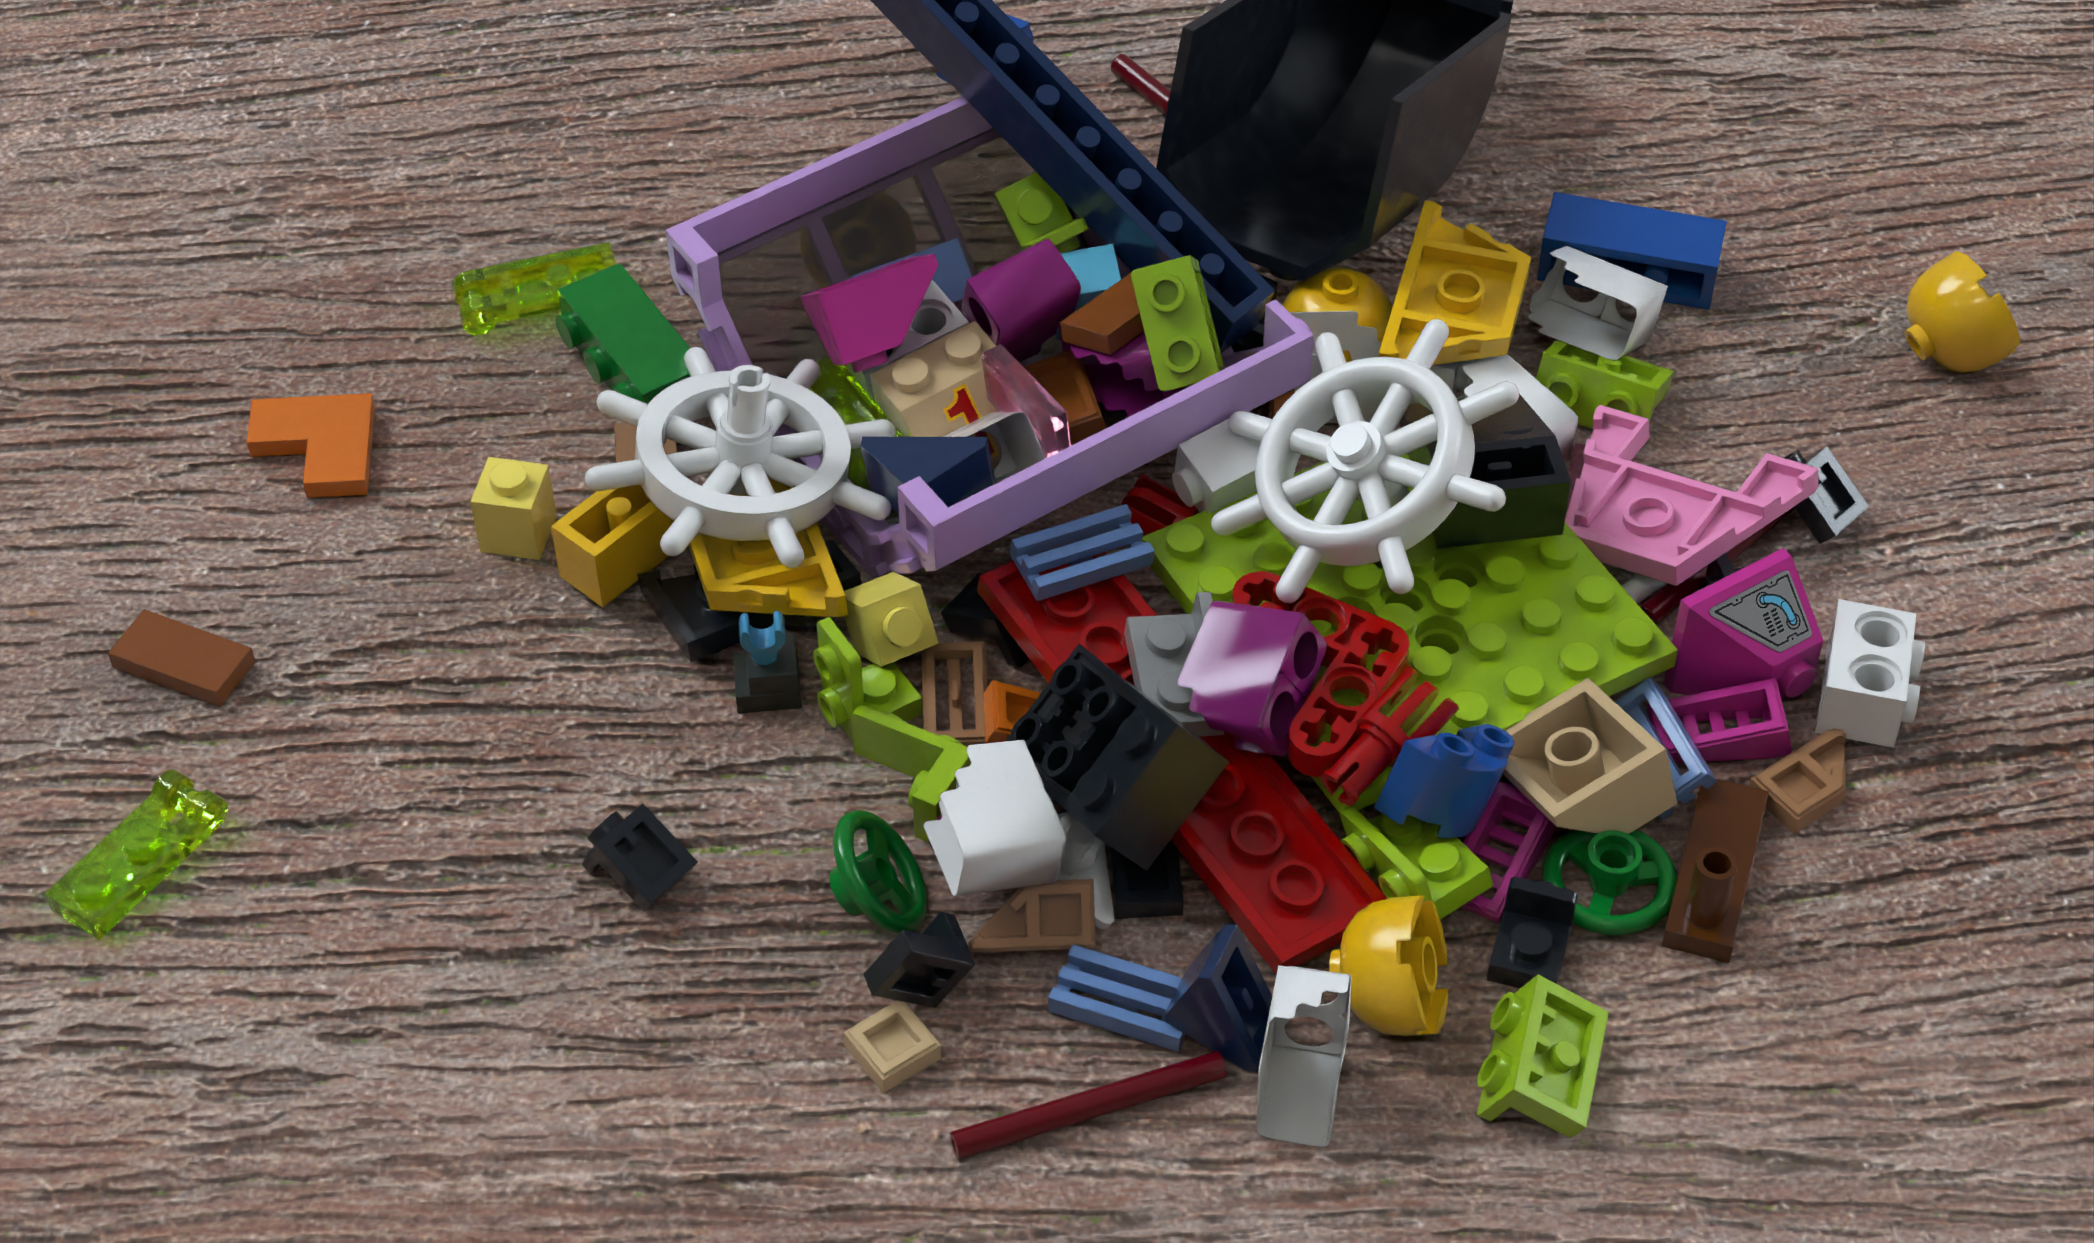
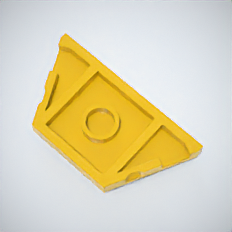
[1378,200,1531,365]
[689,459,848,617]

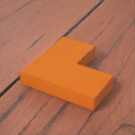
[247,393,375,498]

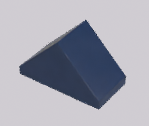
[860,437,996,514]
[1161,924,1272,1072]

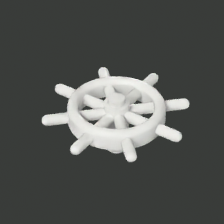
[1211,319,1519,603]
[584,347,896,569]

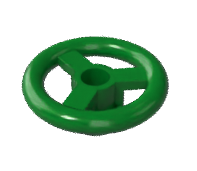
[829,810,928,935]
[1542,829,1677,935]

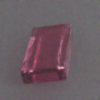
[981,344,1071,459]

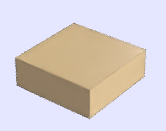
[843,1001,942,1093]

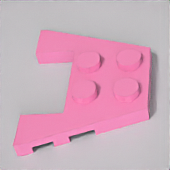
[1565,405,1819,586]

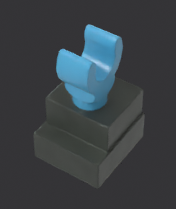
[733,611,802,714]

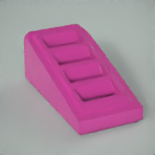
[1646,678,1792,763]
[1461,781,1557,924]

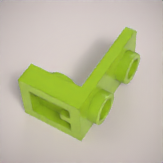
[993,172,1089,253]
[813,617,923,742]
[851,705,971,842]

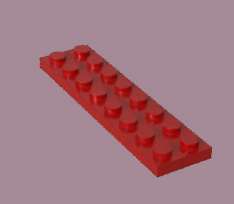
[977,552,1387,975]

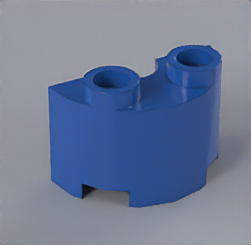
[1374,724,1515,838]

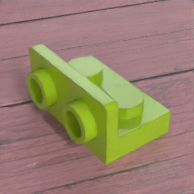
[1131,255,1225,392]
[1536,340,1674,429]
[1339,806,1494,920]
[1477,974,1609,1138]

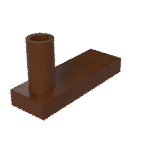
[1662,779,1769,963]

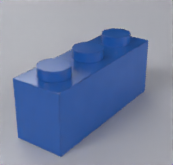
[1537,192,1727,310]

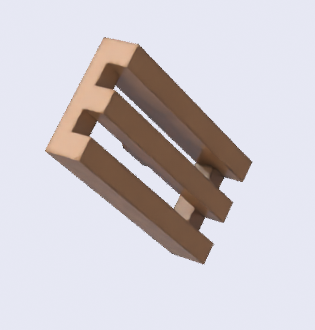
[921,642,987,747]

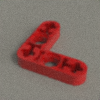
[1232,571,1410,777]

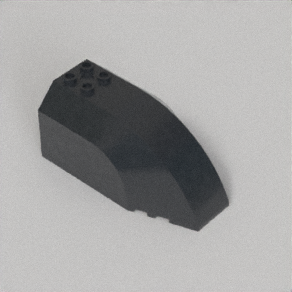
[1156,0,1514,281]

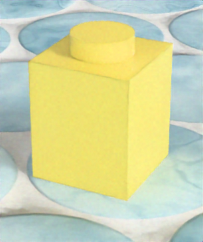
[470,457,557,560]
[844,571,939,667]

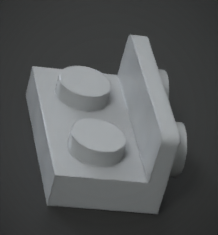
[1124,592,1224,736]

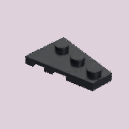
[637,540,862,662]

